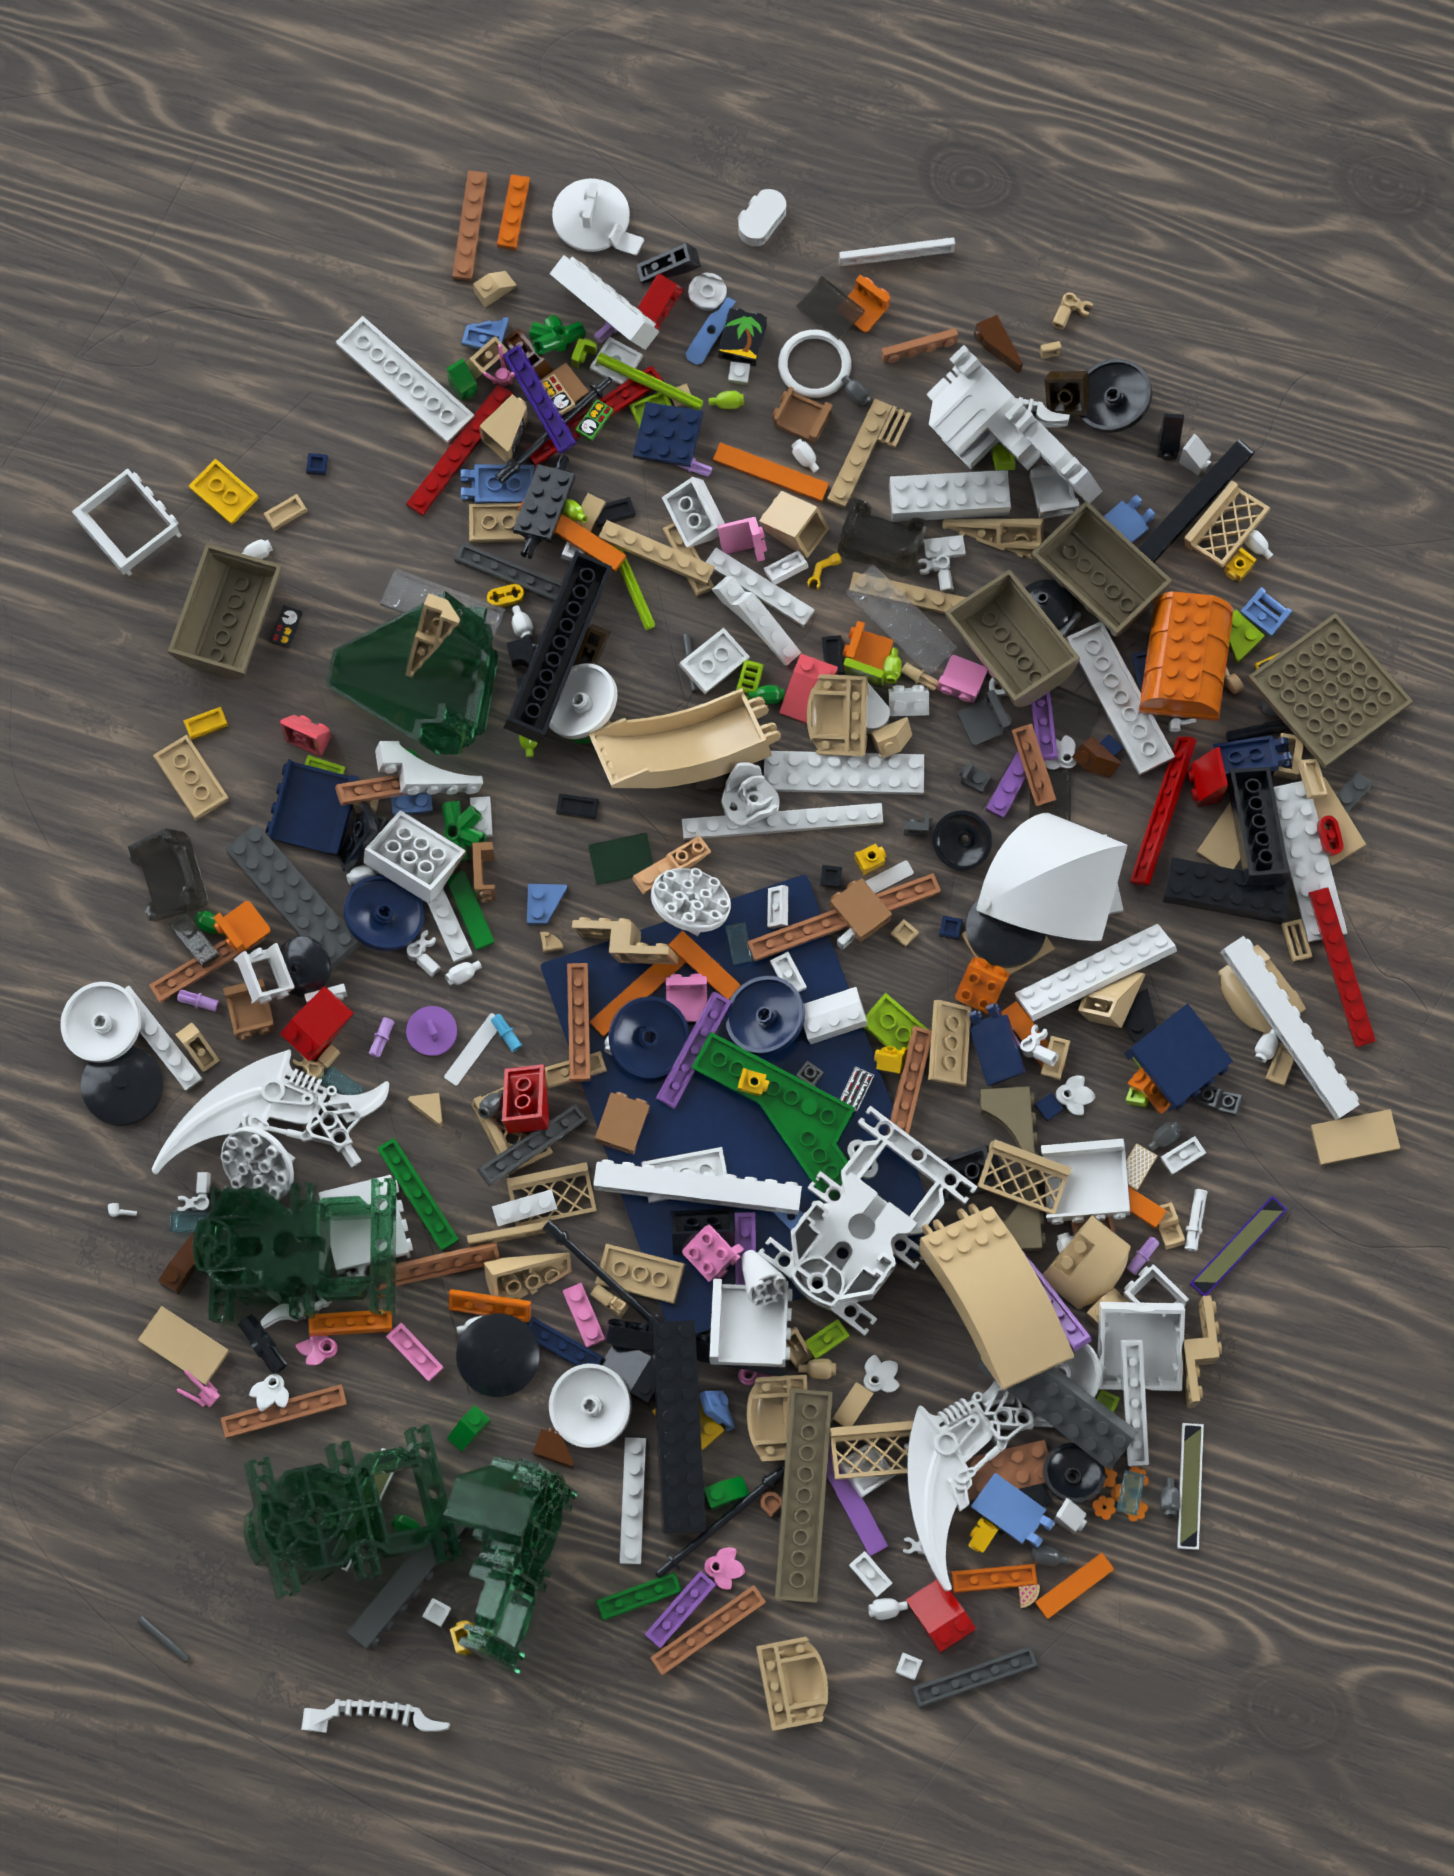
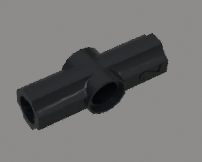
[237,1314,288,1375]

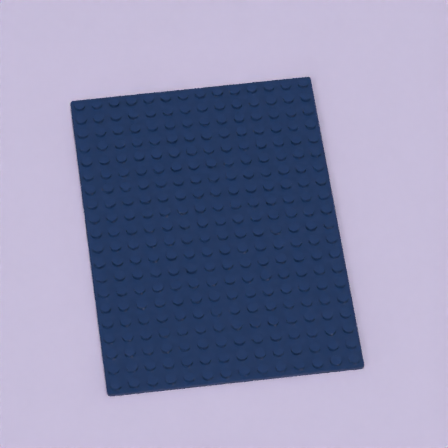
[541,875,936,1334]

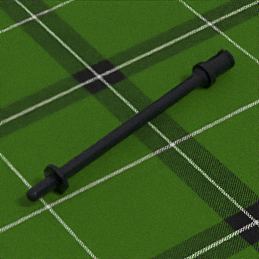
[495,377,612,484]
[542,1219,660,1325]
[656,1464,784,1578]

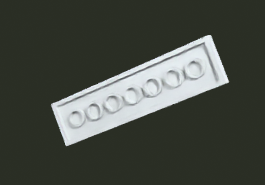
[336,316,475,444]
[1066,621,1175,775]
[764,751,924,795]
[1274,781,1347,943]
[1015,924,1177,1021]

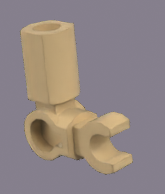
[1052,292,1093,330]
[292,1044,341,1081]
[590,1284,629,1318]

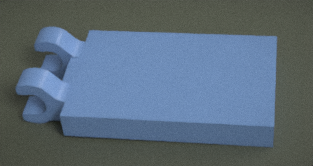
[461,464,534,504]
[1104,495,1155,544]
[970,1473,1055,1548]

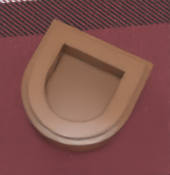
[760,1492,782,1518]

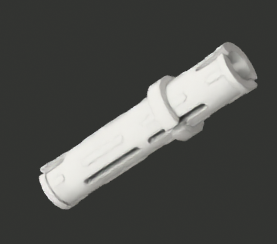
[1184,1189,1208,1252]

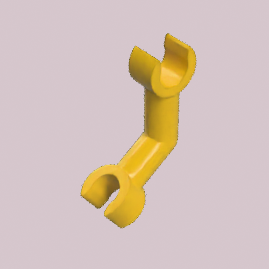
[808,553,842,590]

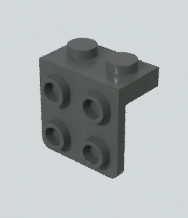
[958,690,1012,746]

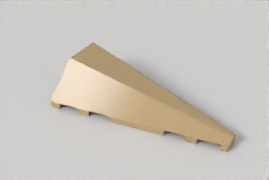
[942,519,1044,559]
[405,594,460,677]

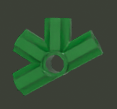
[529,315,586,356]
[442,801,486,863]

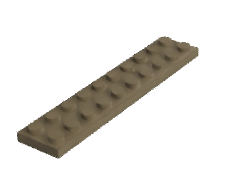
[774,1388,833,1603]

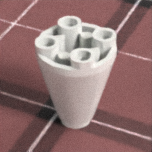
[741,1250,787,1307]

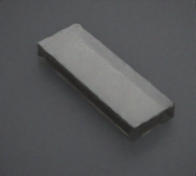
[169,913,220,968]

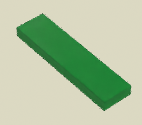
[447,870,495,951]
[596,1572,682,1621]

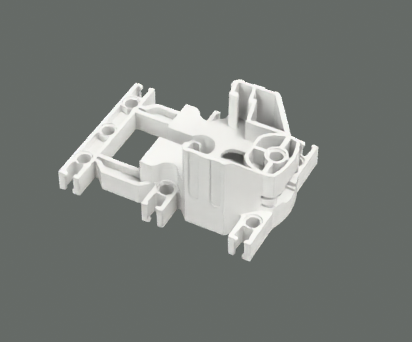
[926,345,1102,504]
[758,1106,977,1336]

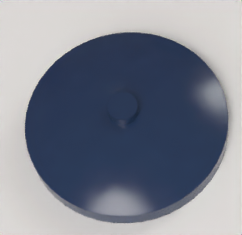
[343,875,424,951]
[725,976,805,1055]
[608,996,689,1078]

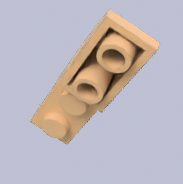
[632,836,711,895]

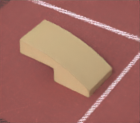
[576,493,605,532]
[1157,1202,1185,1250]
[833,1382,874,1427]

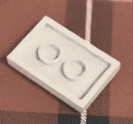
[679,628,750,694]

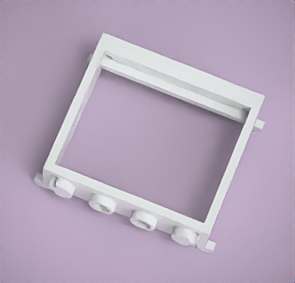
[72,469,182,576]

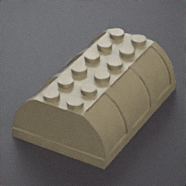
[1031,501,1172,637]
[168,543,283,679]
[945,569,1080,707]

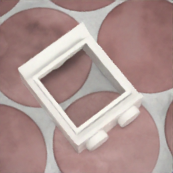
[234,943,295,1004]
[1123,1264,1189,1307]

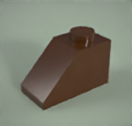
[1072,737,1122,778]
[533,1428,574,1469]

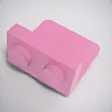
[717,517,767,562]
[937,655,987,704]
[666,974,707,1022]
[682,1225,744,1282]

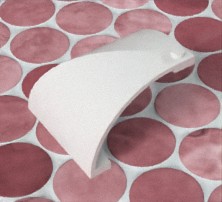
[976,813,1128,941]

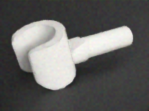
[1169,718,1196,732]
[108,1203,137,1217]

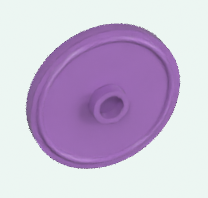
[406,1006,457,1056]

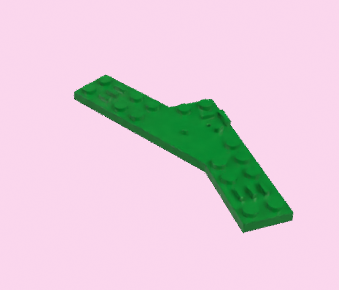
[691,1032,855,1201]

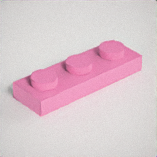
[562,1283,605,1348]
[386,1323,444,1382]

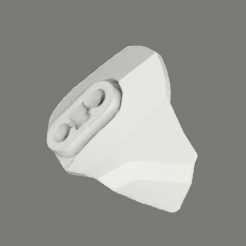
[721,762,779,826]

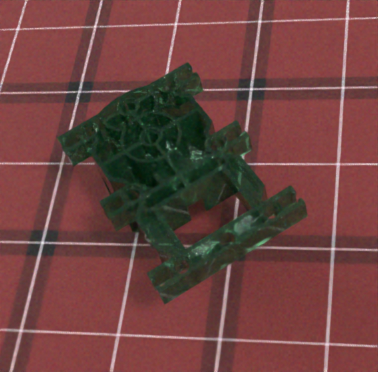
[193,1178,396,1323]
[243,1424,462,1600]
[444,1455,578,1674]

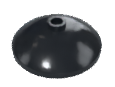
[1025,579,1075,629]
[933,810,992,870]
[280,936,331,997]
[1043,1443,1106,1504]

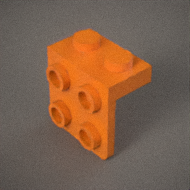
[837,275,891,333]
[843,621,893,670]
[213,901,271,955]
[955,957,1010,1015]
[1127,1067,1171,1114]

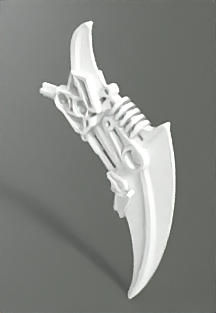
[152,1050,389,1175]
[908,1381,1053,1592]

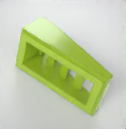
[736,660,764,700]

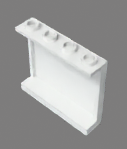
[1041,1139,1130,1225]
[319,1175,413,1275]
[710,1279,792,1367]

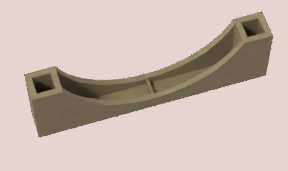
[979,1087,1046,1252]

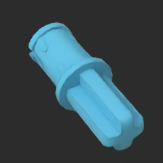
[491,1014,523,1052]

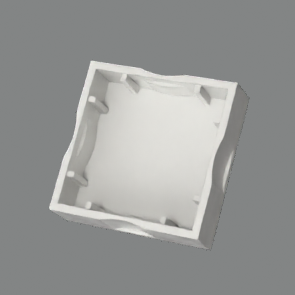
[1097,1302,1185,1391]

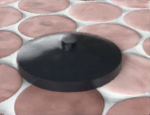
[1080,359,1152,433]
[966,899,1046,968]
[81,1046,163,1126]
[456,1313,539,1397]

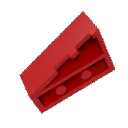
[637,273,685,331]

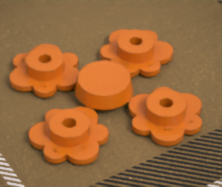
[1092,1466,1149,1522]

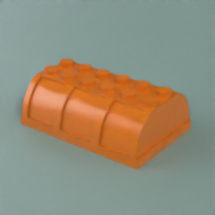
[1139,592,1234,721]

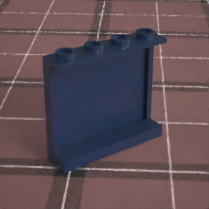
[266,759,360,856]
[1124,1003,1233,1111]

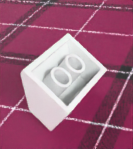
[662,477,725,548]
[803,987,868,1044]

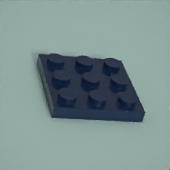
[633,402,704,468]

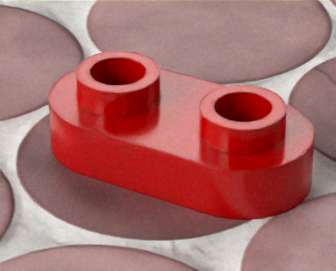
[1317,815,1344,856]

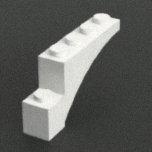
[711,577,801,665]
[375,741,483,795]

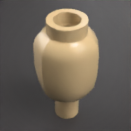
[798,1359,836,1379]

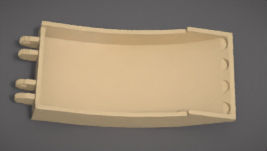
[588,688,781,788]
[919,1204,1074,1390]

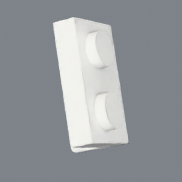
[888,685,929,716]

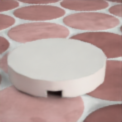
[688,273,727,311]

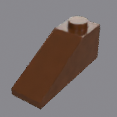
[974,315,1023,373]
[503,328,553,380]
[158,1232,211,1295]

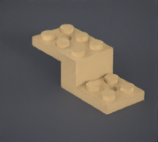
[572,917,678,965]
[1181,1295,1222,1408]

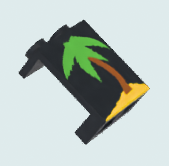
[718,308,767,367]

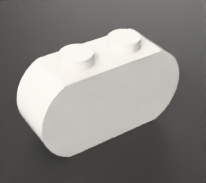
[738,189,786,247]
[866,683,890,734]

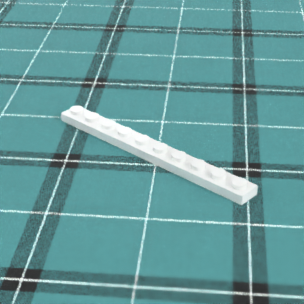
[682,803,883,840]

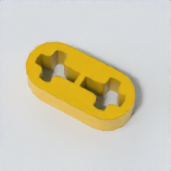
[487,584,524,609]

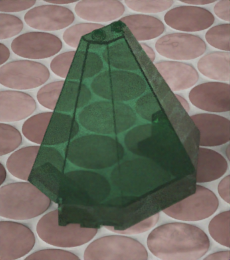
[326,591,498,756]

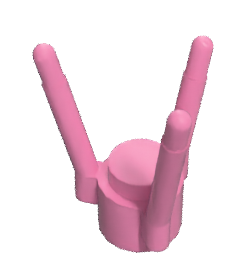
[483,345,514,387]
[177,1370,220,1408]

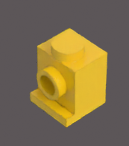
[1224,548,1256,583]
[854,843,887,875]
[874,1046,907,1073]
[737,1068,769,1097]
[968,1517,999,1553]
[450,1620,483,1656]

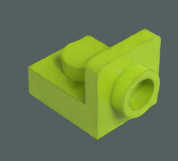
[571,338,597,369]

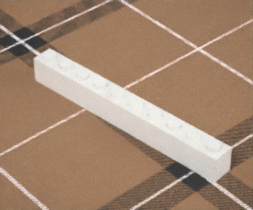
[1220,936,1360,1120]
[594,1160,802,1215]

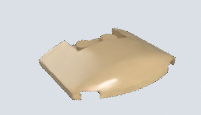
[807,674,869,756]
[1218,944,1306,1035]
[1043,1215,1131,1310]
[747,1375,807,1462]
[756,1637,828,1731]

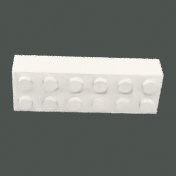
[550,256,660,350]
[889,470,1011,522]

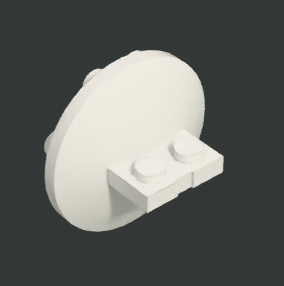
[552,179,630,252]
[651,868,731,936]
[220,1127,295,1203]

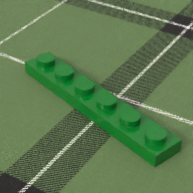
[377,1138,459,1252]

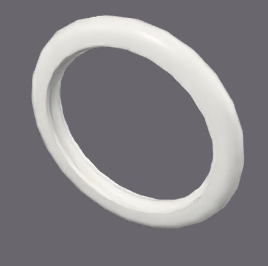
[778,330,851,398]

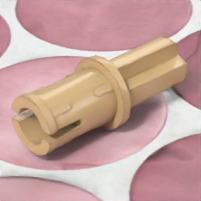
[901,662,939,691]

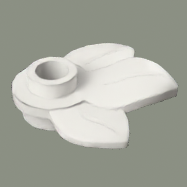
[1044,735,1077,770]
[1056,1075,1095,1115]
[863,1355,900,1393]
[249,1374,289,1412]

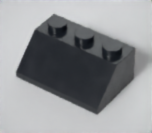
[671,1208,735,1255]

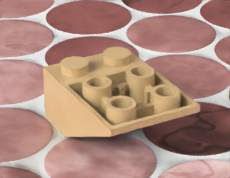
[1078,972,1145,1028]

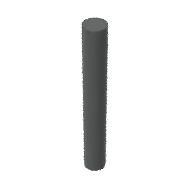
[682,634,699,692]
[137,1616,190,1663]

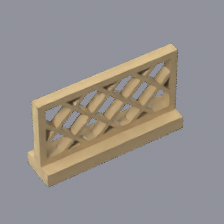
[1184,481,1270,568]
[471,1087,553,1176]
[977,1139,1072,1214]
[506,1162,597,1227]
[829,1421,913,1480]

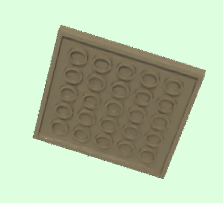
[1247,613,1413,768]

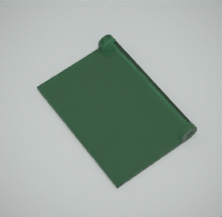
[588,832,654,885]

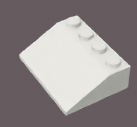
[364,810,466,904]

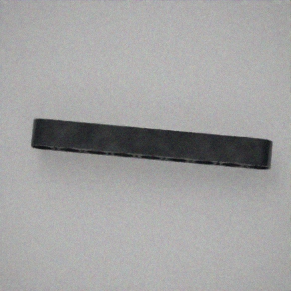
[1138,439,1255,563]
[605,1319,788,1376]

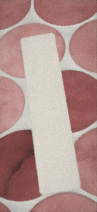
[865,860,914,893]
[444,1013,497,1085]

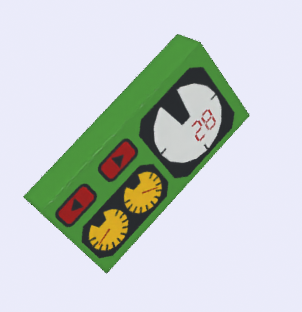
[575,399,613,442]

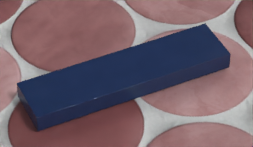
[527,1316,604,1366]

